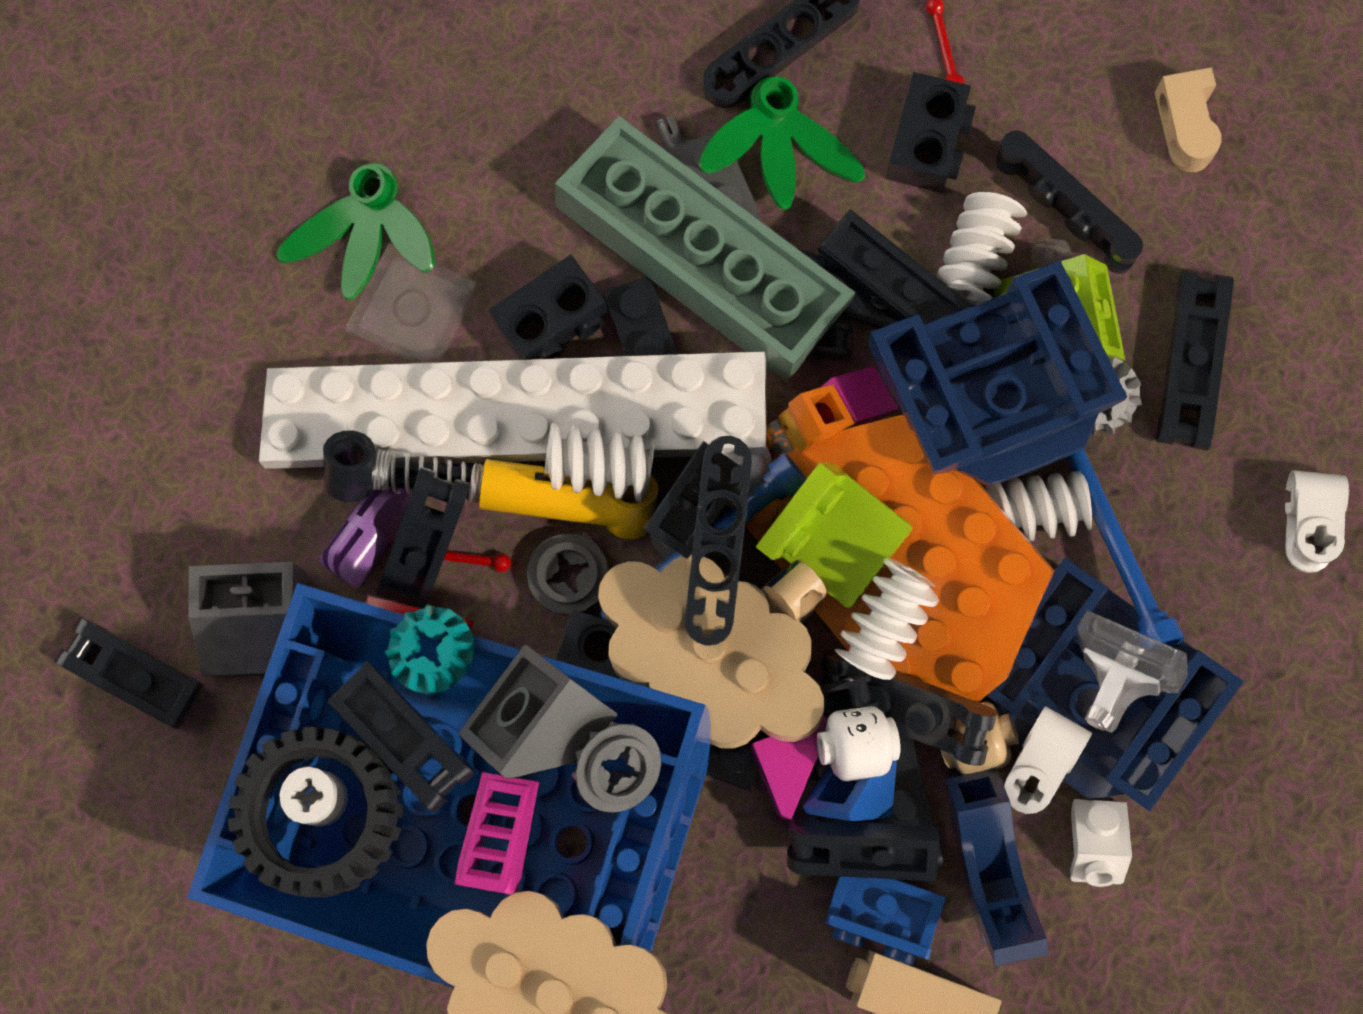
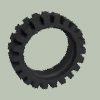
[228,727,403,897]

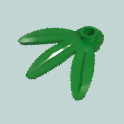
[699,77,865,210]
[276,163,435,300]

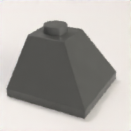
[458,644,617,779]

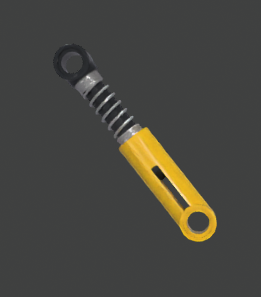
[323,430,658,539]

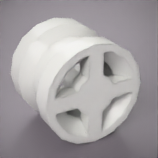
[280,767,348,827]

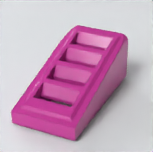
[454,772,539,895]

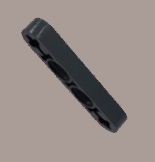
[703,0,860,108]
[685,436,752,646]

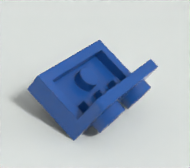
[824,877,946,966]

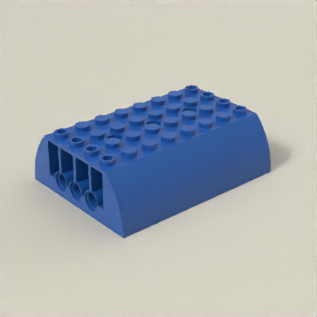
[187,583,711,988]

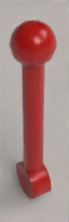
[926,0,964,84]
[443,551,511,573]

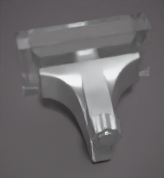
[1077,610,1188,733]

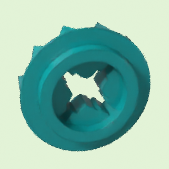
[385,605,475,694]

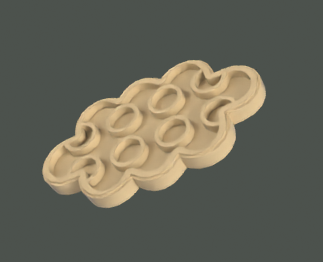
[598,555,824,748]
[426,891,670,1014]

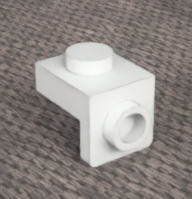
[1070,799,1132,887]

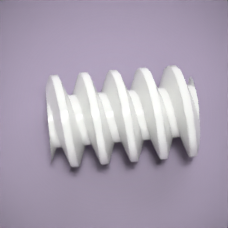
[936,192,1027,305]
[544,423,655,502]
[986,471,1092,541]
[835,558,939,680]

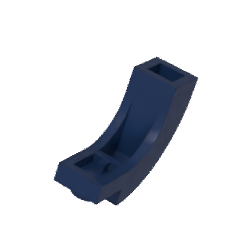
[945,768,1049,966]

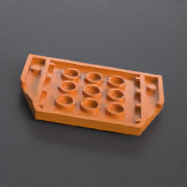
[729,414,1054,745]

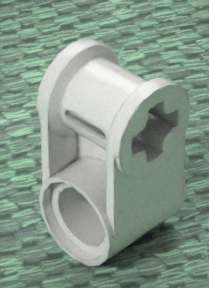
[1285,470,1349,573]
[1004,706,1092,814]

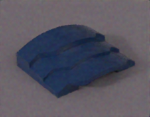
[868,261,1127,486]
[987,557,1244,812]

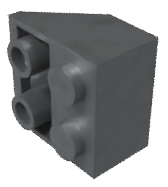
[189,562,306,677]

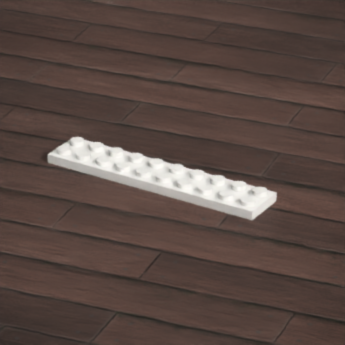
[259,352,766,469]

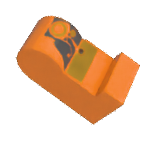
[766,384,855,462]

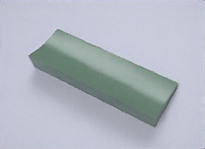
[555,116,855,383]

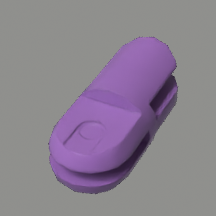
[319,487,410,588]

